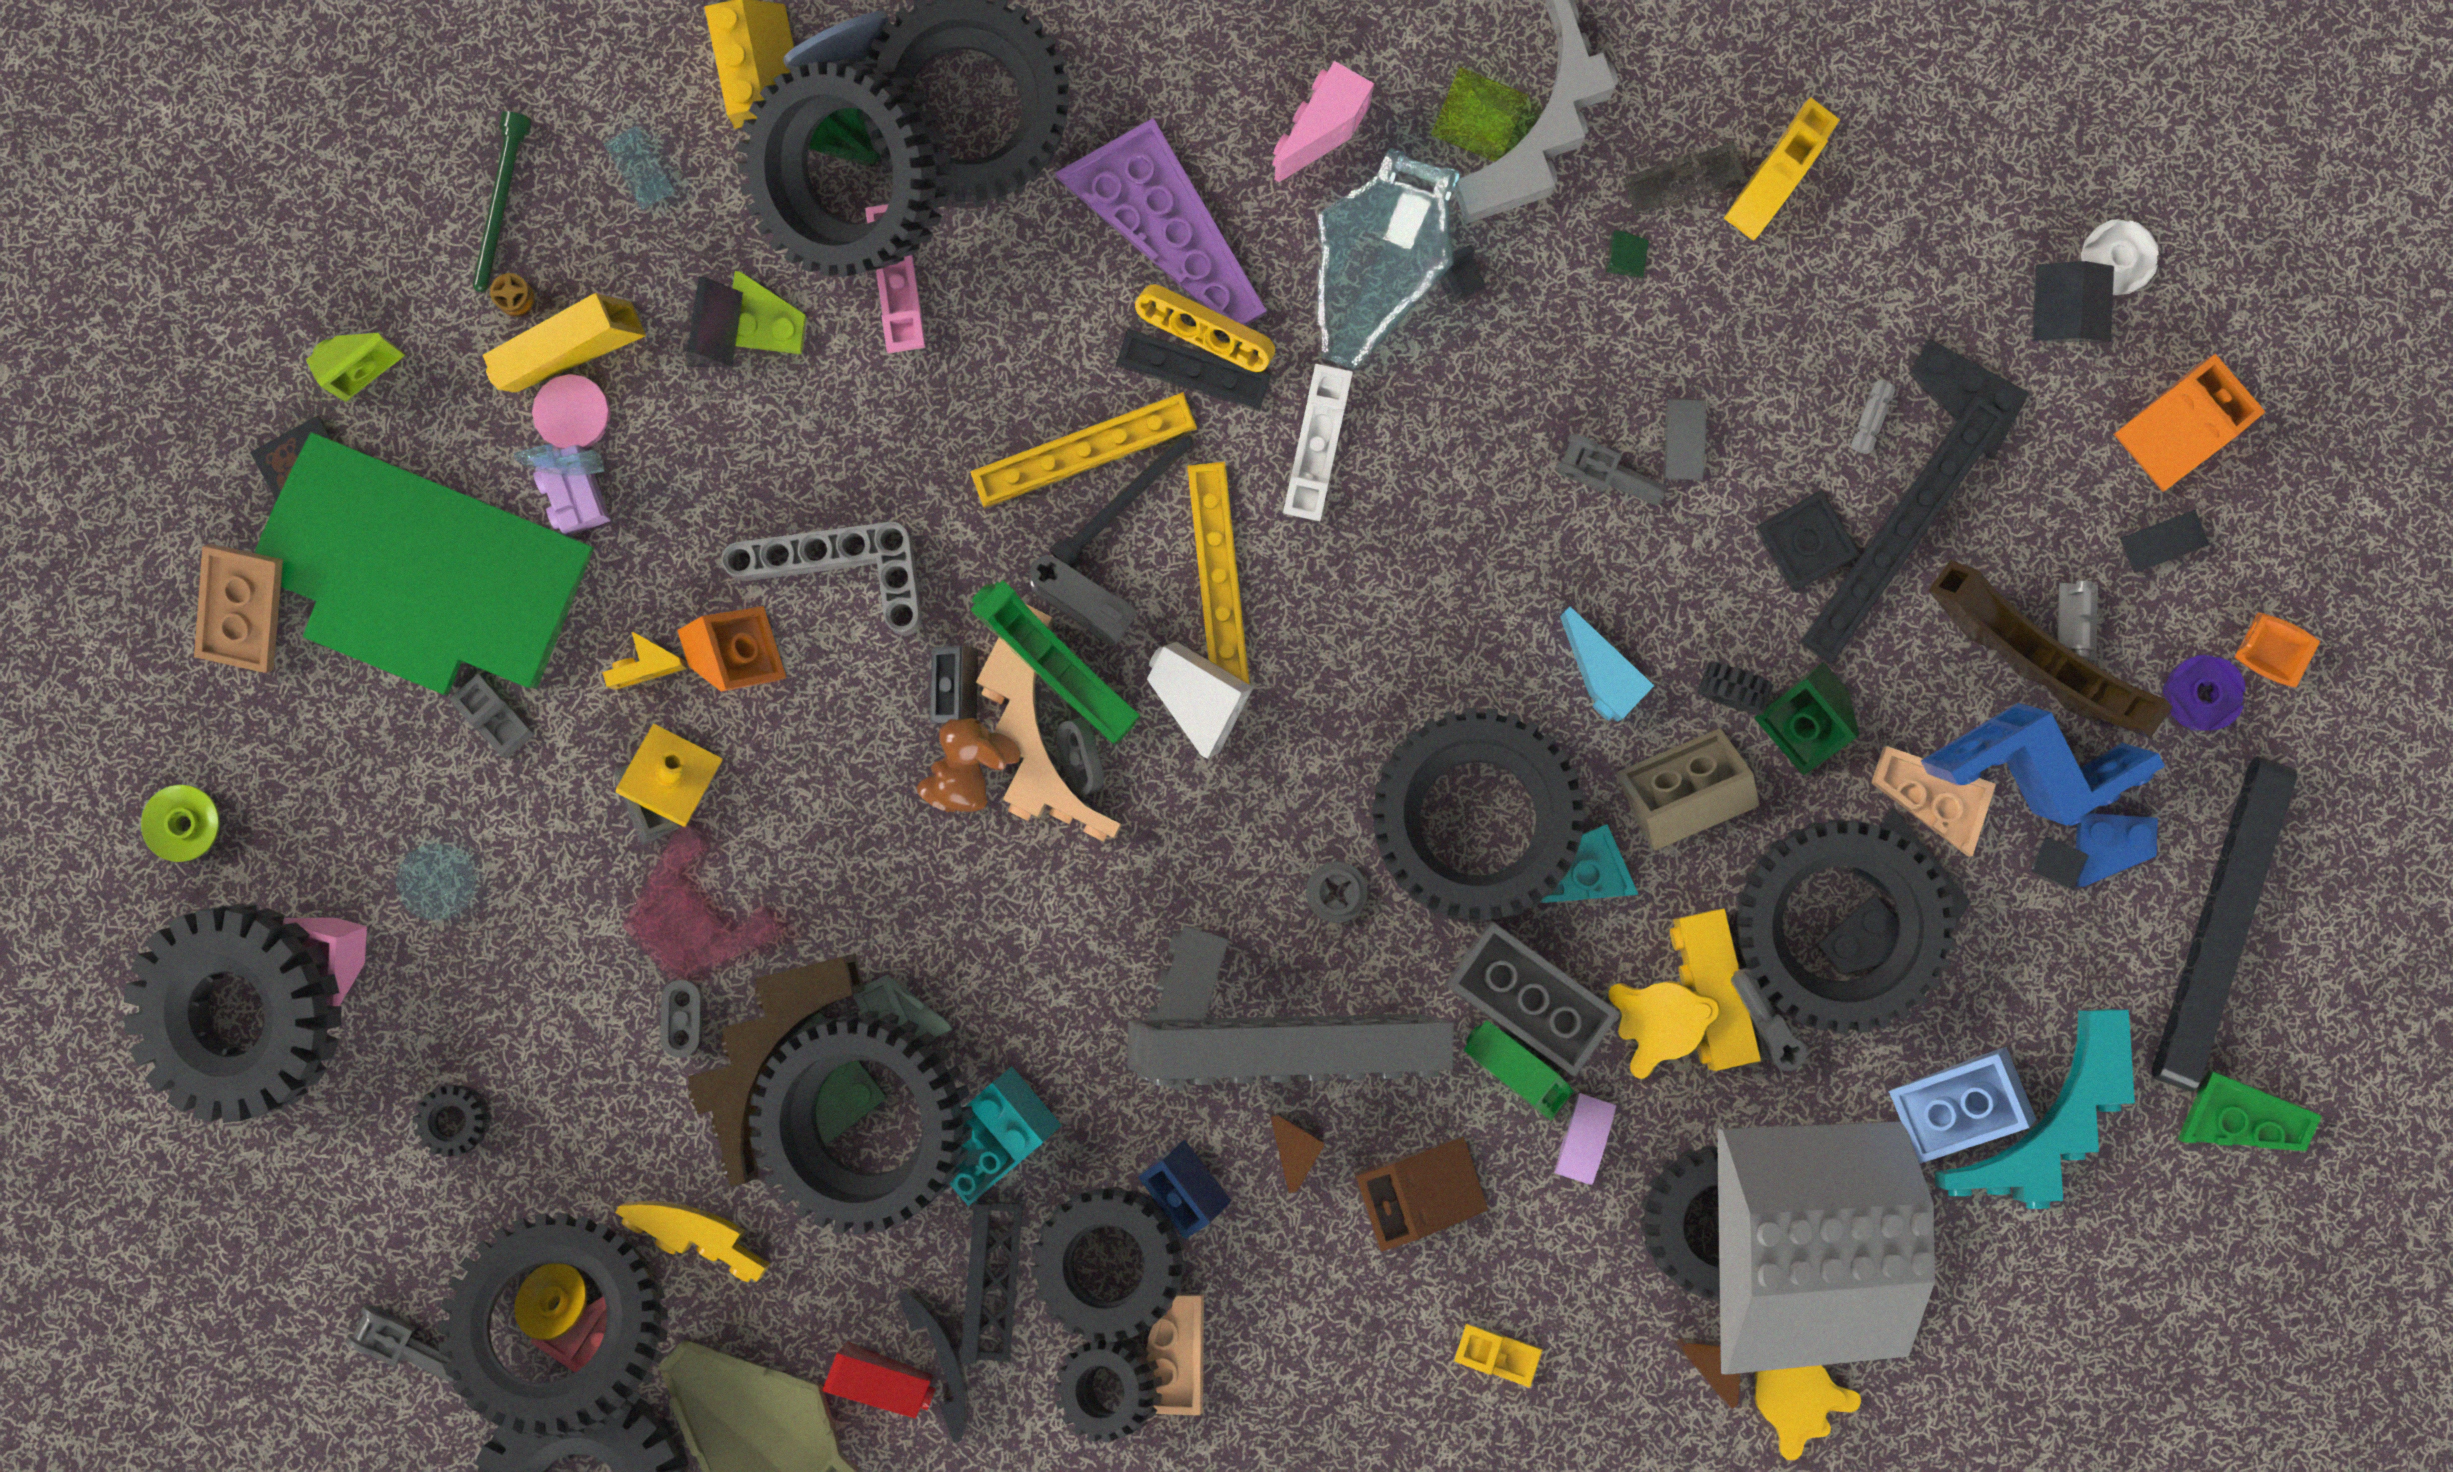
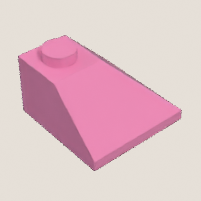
[282,918,367,1006]

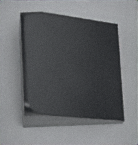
[2031,837,2089,891]

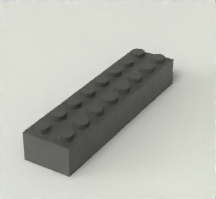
[1127,1013,1454,1086]

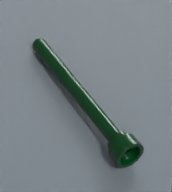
[473,111,532,292]

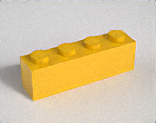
[1670,909,1761,1071]

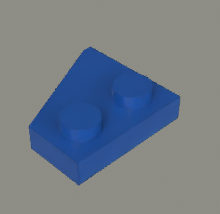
[2076,813,2158,887]

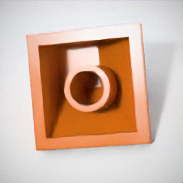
[677,606,787,692]

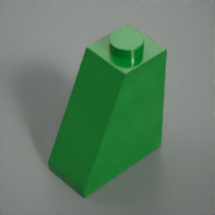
[1463,1020,1574,1121]

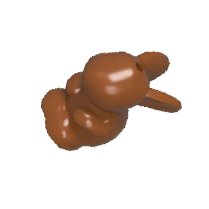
[916,718,1021,812]

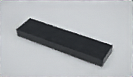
[1116,328,1271,412]

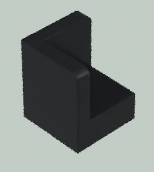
[1434,244,1486,305]

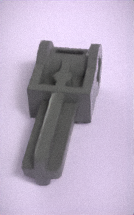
[1555,434,1666,505]
[1731,968,1806,1071]
[345,1304,454,1381]

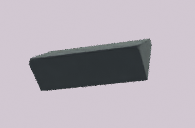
[930,646,978,724]

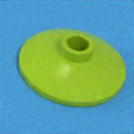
[141,785,220,862]

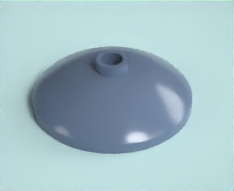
[783,11,890,70]

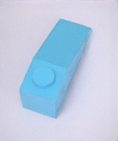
[1560,607,1654,722]

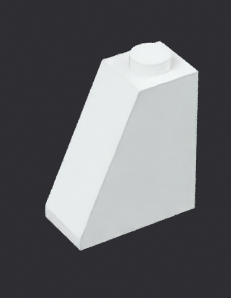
[1147,641,1254,759]

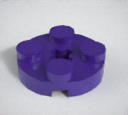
[2163,655,2246,732]

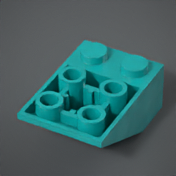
[949,1066,1062,1206]

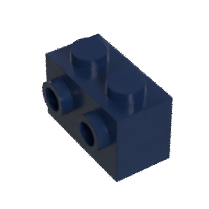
[1138,1139,1232,1239]

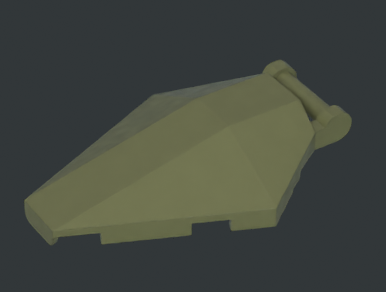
[658,1340,863,1472]

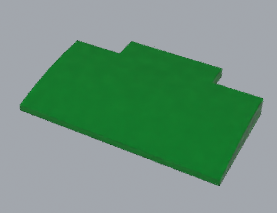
[254,432,595,695]

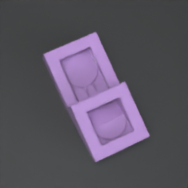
[1554,1093,1616,1185]

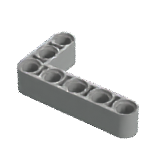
[721,522,922,636]

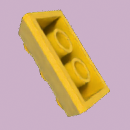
[704,0,794,129]

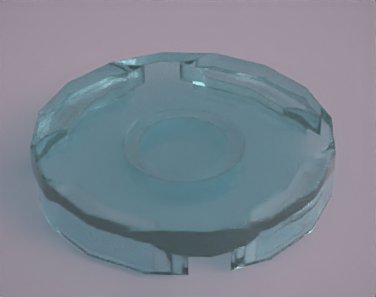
[396,843,476,921]

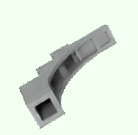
[1453,0,1618,224]

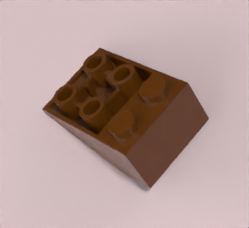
[1354,1136,1488,1252]

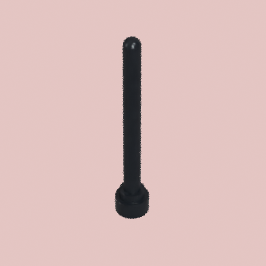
[1049,434,1193,568]

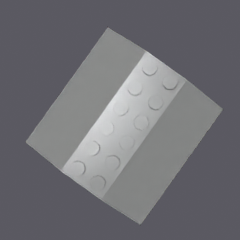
[1718,1121,1935,1374]

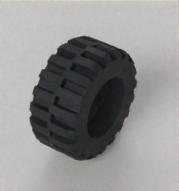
[1640,1146,1720,1301]
[1031,1187,1186,1342]

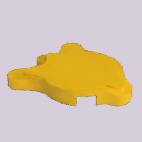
[1608,981,1721,1079]
[1753,1365,1861,1460]

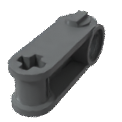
[1030,556,1137,646]

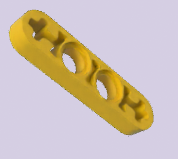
[1135,284,1275,372]

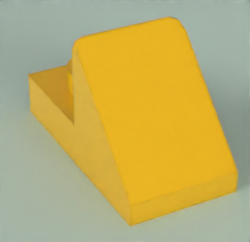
[602,632,688,690]

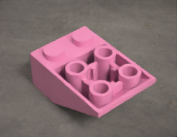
[1272,61,1374,182]

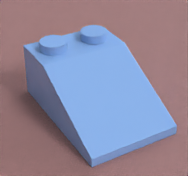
[1889,1047,2037,1164]

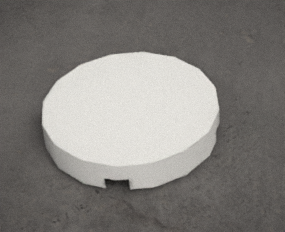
[2081,219,2159,295]

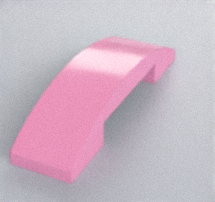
[865,204,925,354]

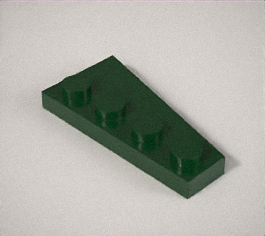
[787,1011,888,1146]

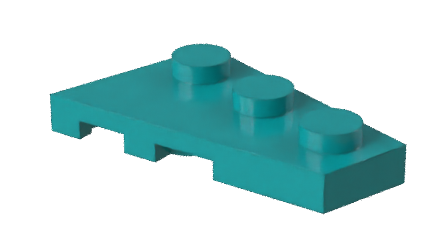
[1500,824,1639,903]

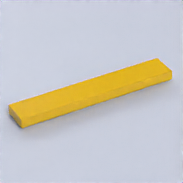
[970,392,1197,509]
[1187,462,1250,685]

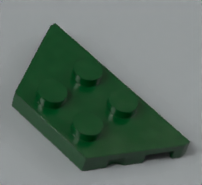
[808,55,922,167]

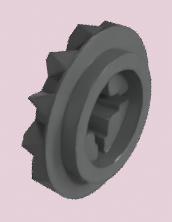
[1306,861,1367,923]

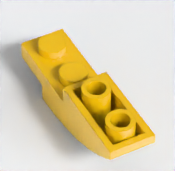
[1724,97,1840,241]
[615,1201,770,1282]

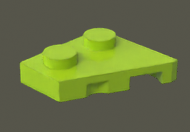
[732,271,807,355]

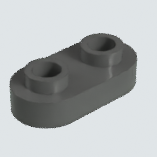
[1056,719,1104,796]
[660,979,703,1058]

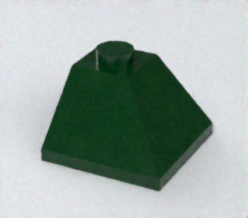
[1754,661,1860,776]

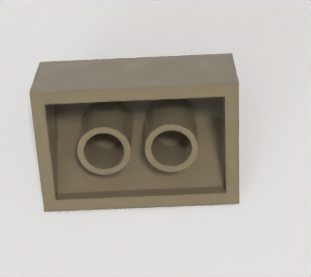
[1616,728,1760,851]

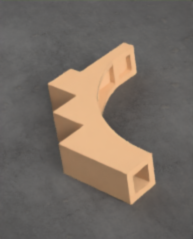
[976,604,1121,842]

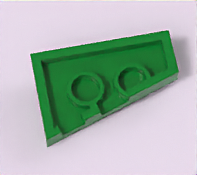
[2178,1069,2322,1151]

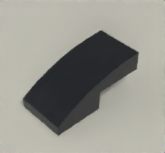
[2120,510,2210,573]

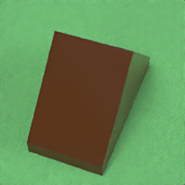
[1270,1113,1325,1194]
[1675,1338,1741,1409]

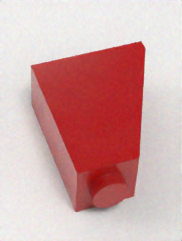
[822,1341,937,1419]

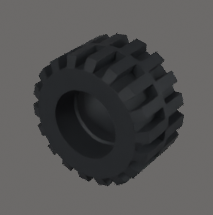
[1054,1339,1162,1442]

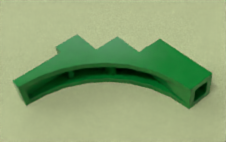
[970,580,1141,746]

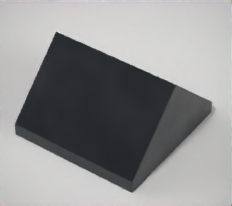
[2032,261,2114,342]
[685,276,743,367]

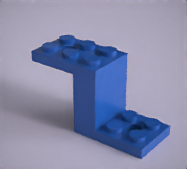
[1921,703,2165,826]

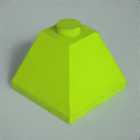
[306,333,405,402]

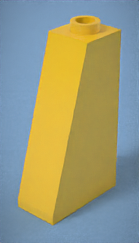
[483,293,646,393]

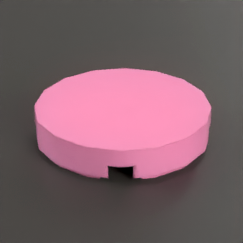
[532,374,611,449]

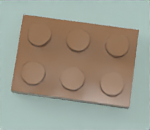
[194,543,283,673]

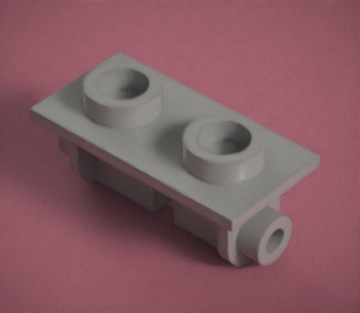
[2058,581,2098,661]

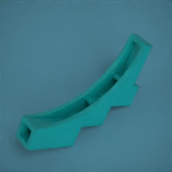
[1935,1009,2135,1209]

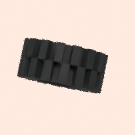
[1697,662,1774,715]
[412,1085,491,1157]

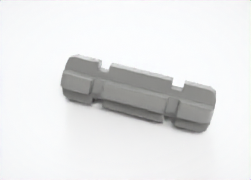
[1851,380,1896,454]

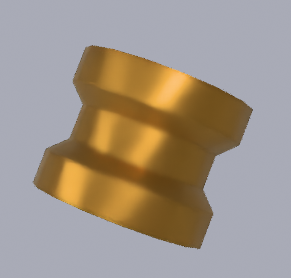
[490,273,535,317]

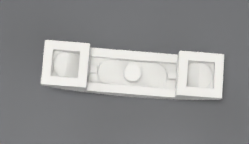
[1283,364,1353,522]

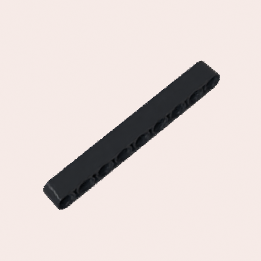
[2151,756,2297,1092]

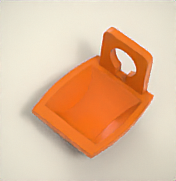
[2234,612,2321,688]

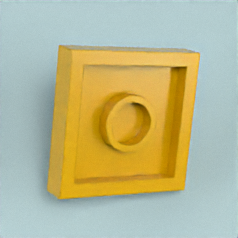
[616,723,722,828]

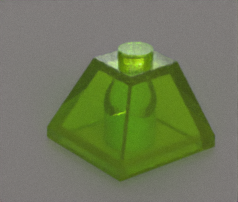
[1431,67,1529,162]

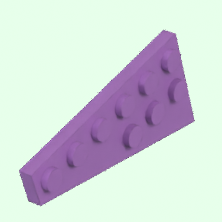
[1055,118,1267,326]

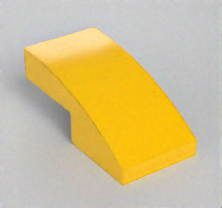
[1454,1324,1543,1388]

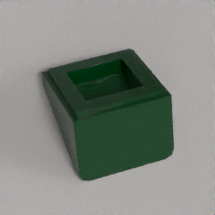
[1605,229,1649,278]

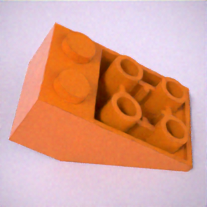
[2113,354,2265,492]

